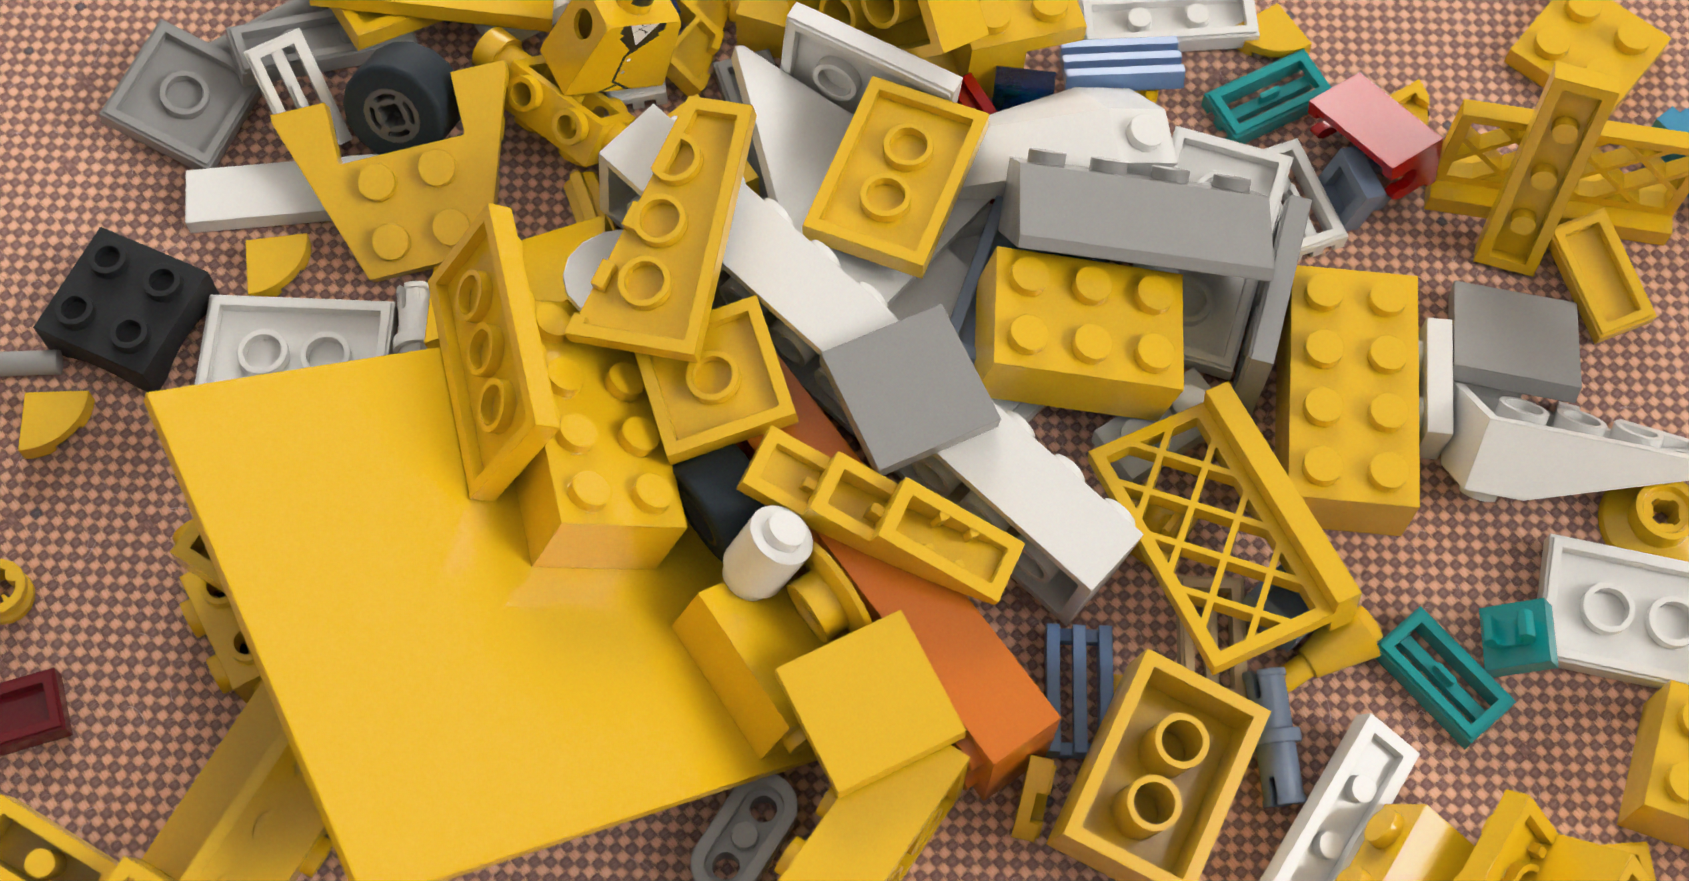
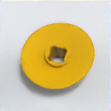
[1598,481,1689,562]
[787,541,873,642]

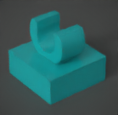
[1479,598,1559,678]

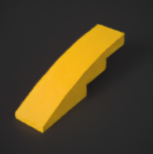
[736,425,1025,605]

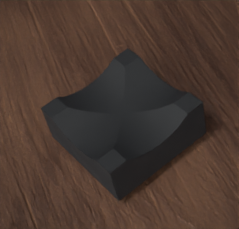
[33,227,220,392]

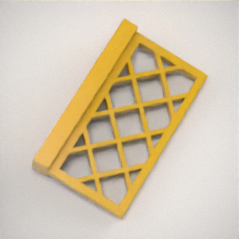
[1424,99,1689,246]
[1087,381,1362,675]

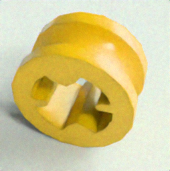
[0,559,35,625]

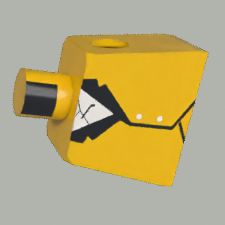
[540,0,681,96]

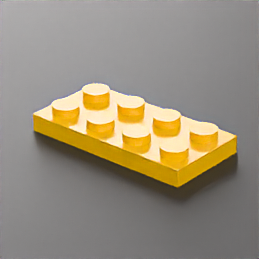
[428,203,560,502]

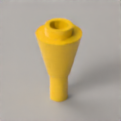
[1280,605,1383,694]

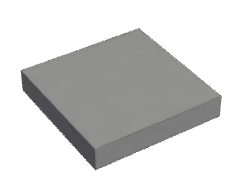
[99,19,262,170]
[1448,280,1582,403]
[819,304,1001,475]

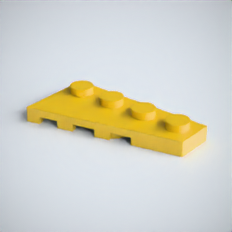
[564,96,757,363]

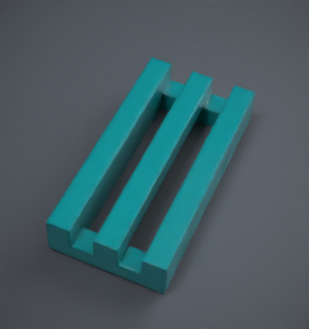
[1201,49,1332,144]
[1375,606,1516,750]

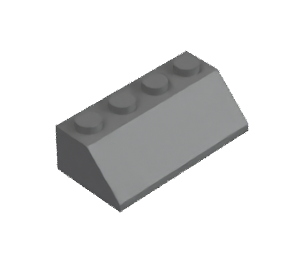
[998,148,1275,282]

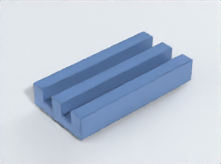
[1059,36,1185,91]
[1044,623,1114,759]

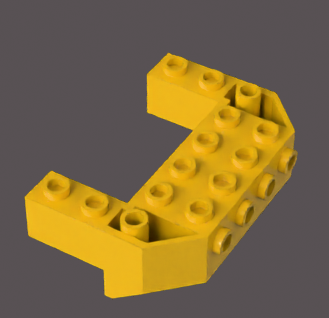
[0,519,333,881]

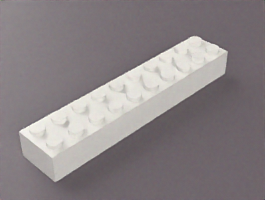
[599,103,1144,626]

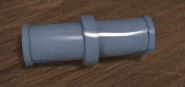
[1242,667,1307,808]

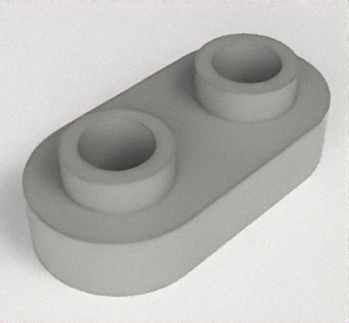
[691,774,798,881]

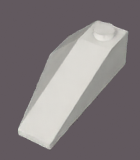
[958,87,1177,199]
[1441,381,1689,502]

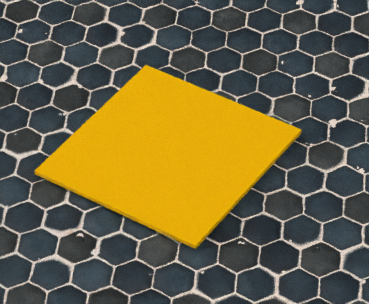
[143,347,818,881]

